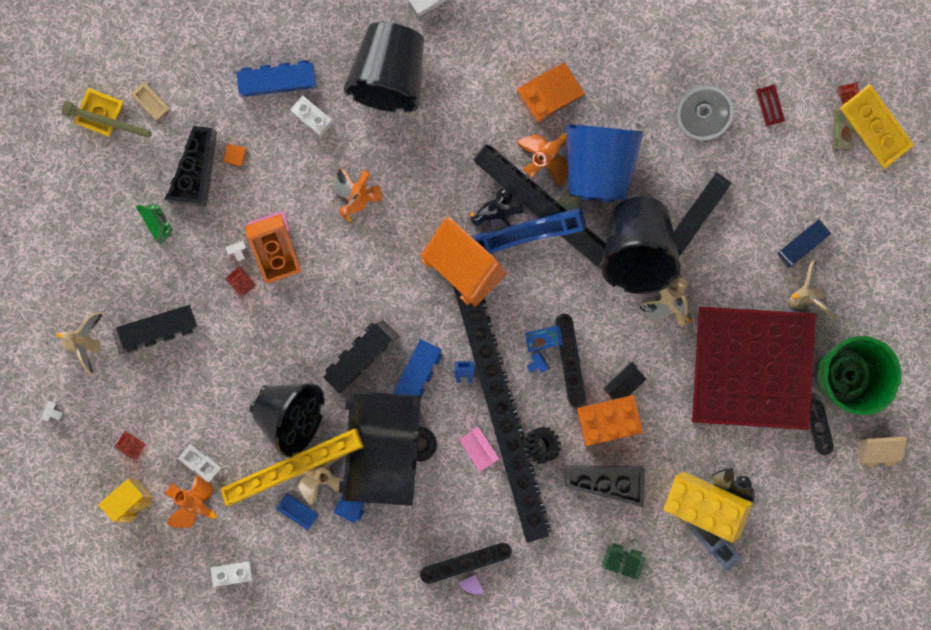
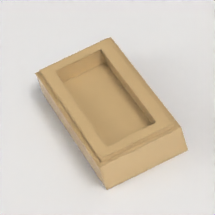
[130,82,171,122]

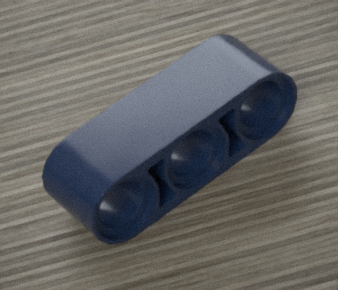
[777,219,832,268]

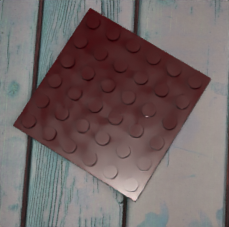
[692,306,816,430]

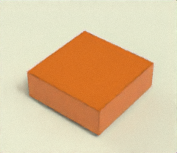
[223,143,247,167]

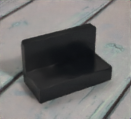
[603,362,646,400]

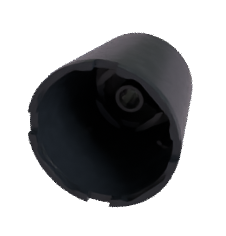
[343,22,424,113]
[602,197,680,294]

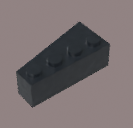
[164,126,217,207]
[113,305,197,355]
[323,320,400,394]
[565,465,644,508]

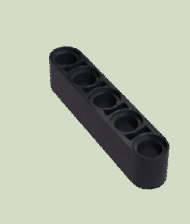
[674,172,732,257]
[555,314,586,408]
[420,543,512,584]

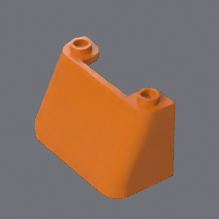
[420,216,507,307]

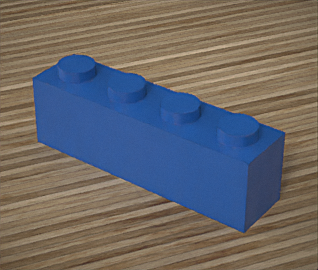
[236,60,316,97]

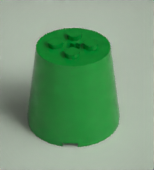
[815,336,902,415]

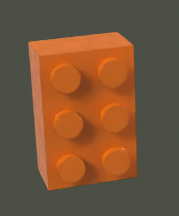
[244,214,302,284]
[576,395,643,447]

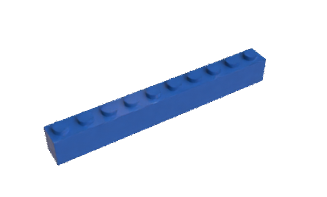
[333,339,443,523]

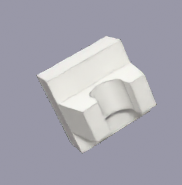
[226,239,247,261]
[41,401,62,421]

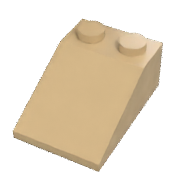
[858,436,907,468]

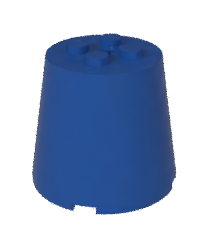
[566,124,644,203]

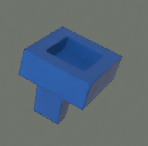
[526,352,550,373]
[455,361,474,383]

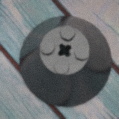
[249,383,325,458]

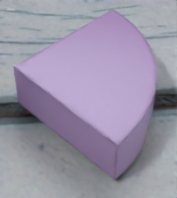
[458,574,483,594]

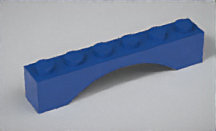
[471,208,587,254]

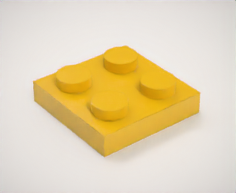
[73,88,124,138]

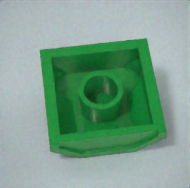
[136,203,173,244]

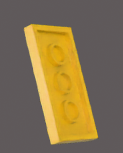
[839,85,914,169]

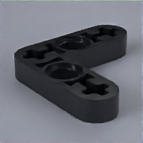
[809,400,834,455]

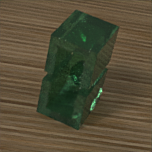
[600,543,646,580]

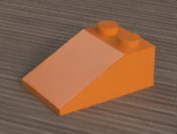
[517,62,585,124]

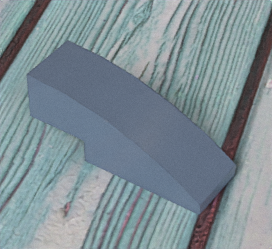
[686,522,742,571]

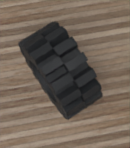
[524,426,561,464]
[417,427,437,462]

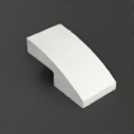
[177,444,221,483]

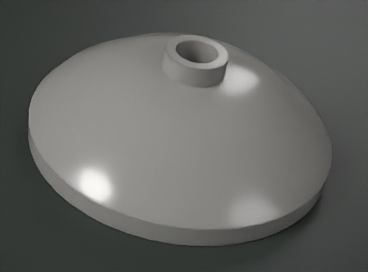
[676,85,734,140]

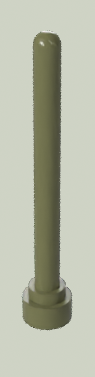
[61,101,152,138]

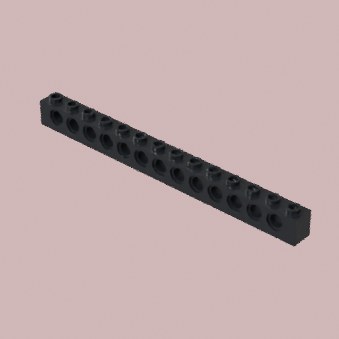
[453,286,552,543]

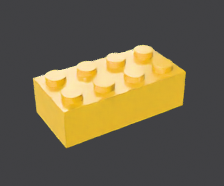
[663,471,753,543]
[98,478,153,523]

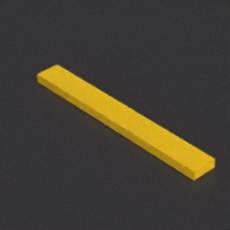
[220,429,364,507]

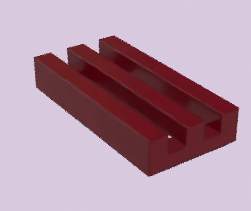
[756,84,785,127]

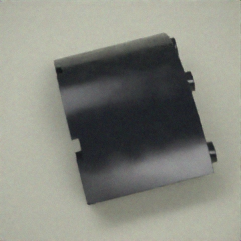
[339,391,421,506]

